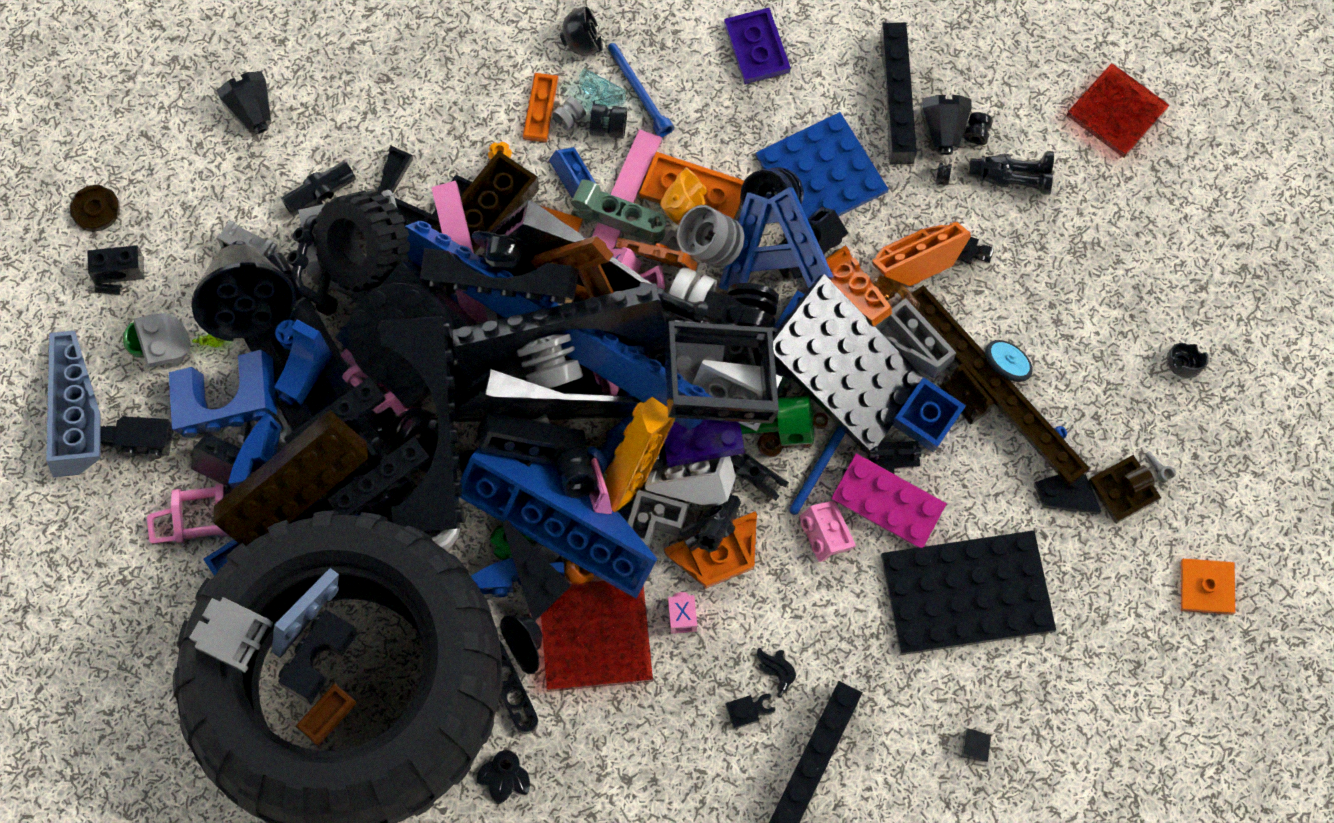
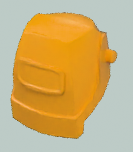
[660,167,707,225]

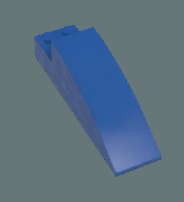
[459,447,657,598]

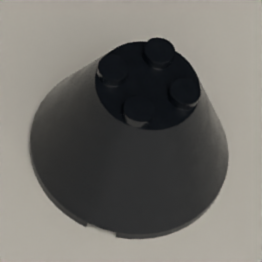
[191,241,296,342]

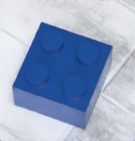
[892,377,966,453]

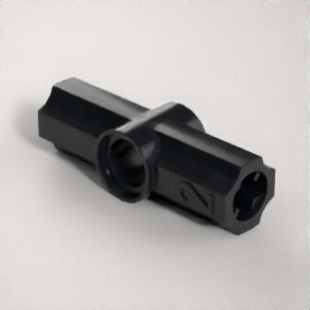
[281,161,356,217]

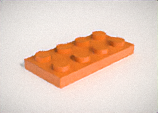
[639,152,745,219]

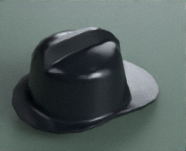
[472,231,531,269]
[500,614,543,674]

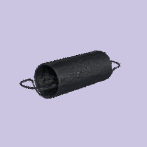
[88,283,130,295]

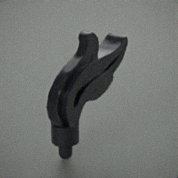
[757,648,796,698]

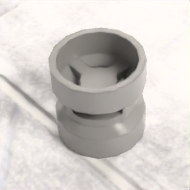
[552,96,586,131]

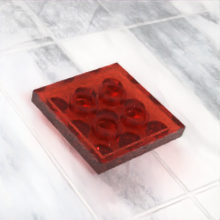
[1066,63,1169,158]

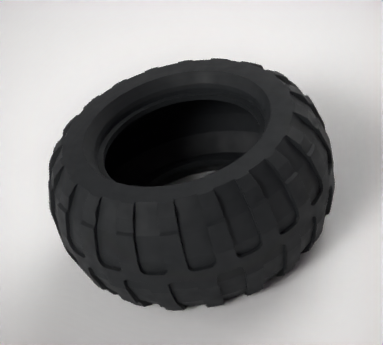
[173,511,503,823]

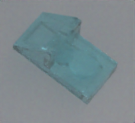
[579,68,626,112]

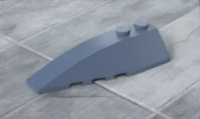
[46,330,101,478]

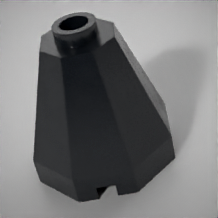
[217,71,272,134]
[920,95,972,155]

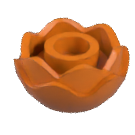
[564,560,595,586]

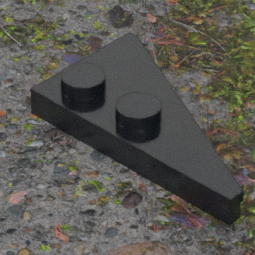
[502,520,572,621]

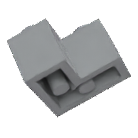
[628,490,688,549]

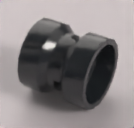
[964,112,993,145]

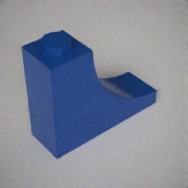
[274,319,333,406]

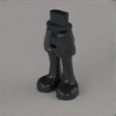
[969,151,1054,195]

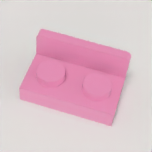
[799,501,856,562]

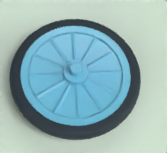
[985,340,1033,382]

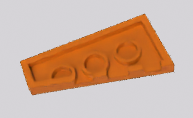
[826,245,892,327]

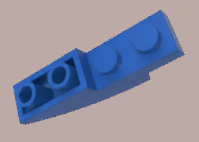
[471,558,565,598]

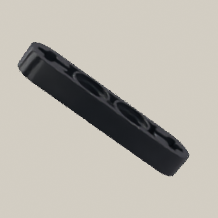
[499,640,539,734]

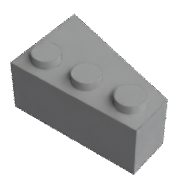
[875,298,956,378]

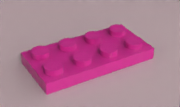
[831,453,947,548]

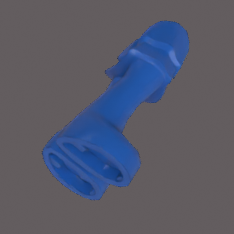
[587,417,634,475]

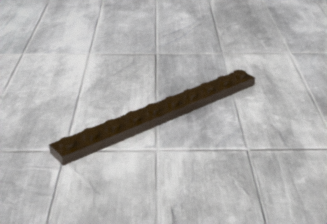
[904,285,1090,486]

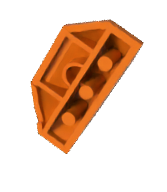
[872,222,971,286]

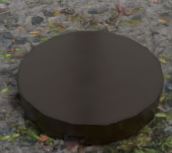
[70,184,120,232]

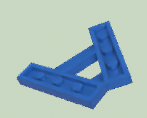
[718,187,834,291]

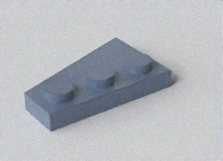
[272,568,339,658]

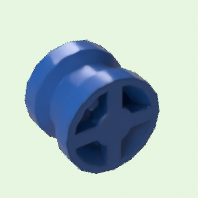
[275,320,295,350]

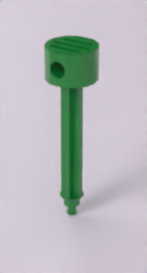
[741,395,814,446]

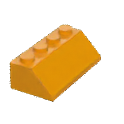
[605,397,676,512]

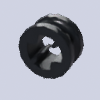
[936,162,952,186]

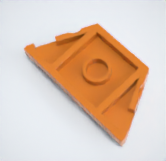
[664,511,757,589]

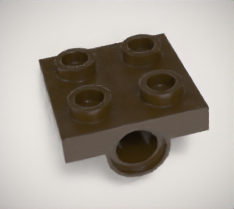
[1089,455,1162,524]

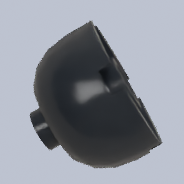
[560,6,603,56]

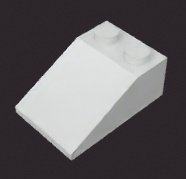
[692,360,782,431]
[645,456,736,505]

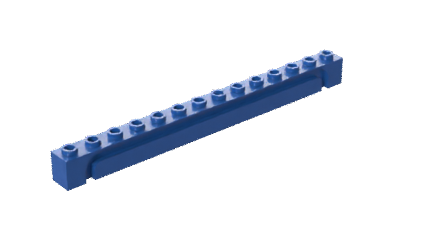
[405,221,712,430]

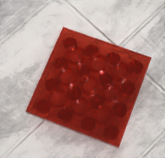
[541,580,653,692]

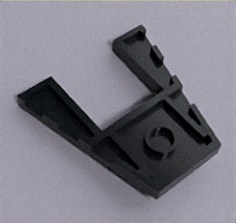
[377,145,472,229]

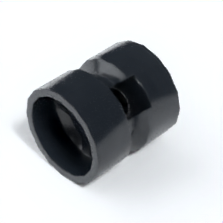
[589,104,627,139]
[556,448,597,498]

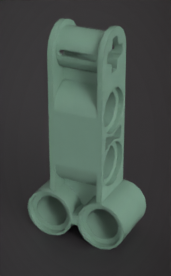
[571,180,667,243]

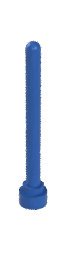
[608,43,675,137]
[789,425,845,515]

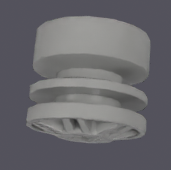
[677,205,744,268]
[517,334,583,388]

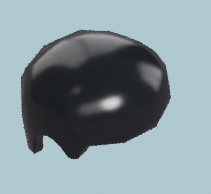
[1167,343,1209,379]

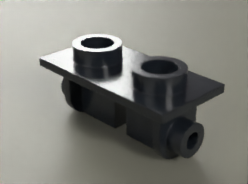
[868,441,922,468]

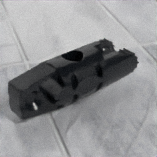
[730,453,789,501]

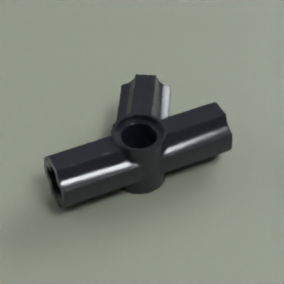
[679,494,741,553]

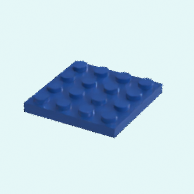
[755,112,889,219]

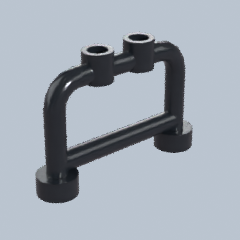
[287,214,338,316]

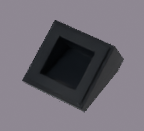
[961,728,991,762]

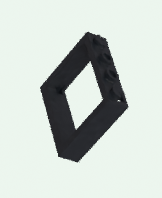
[663,320,779,424]

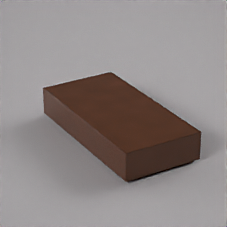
[296,683,357,746]

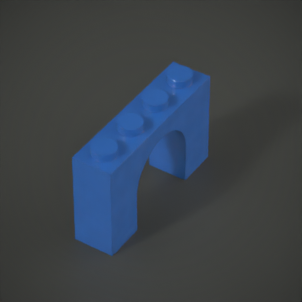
[169,350,277,438]

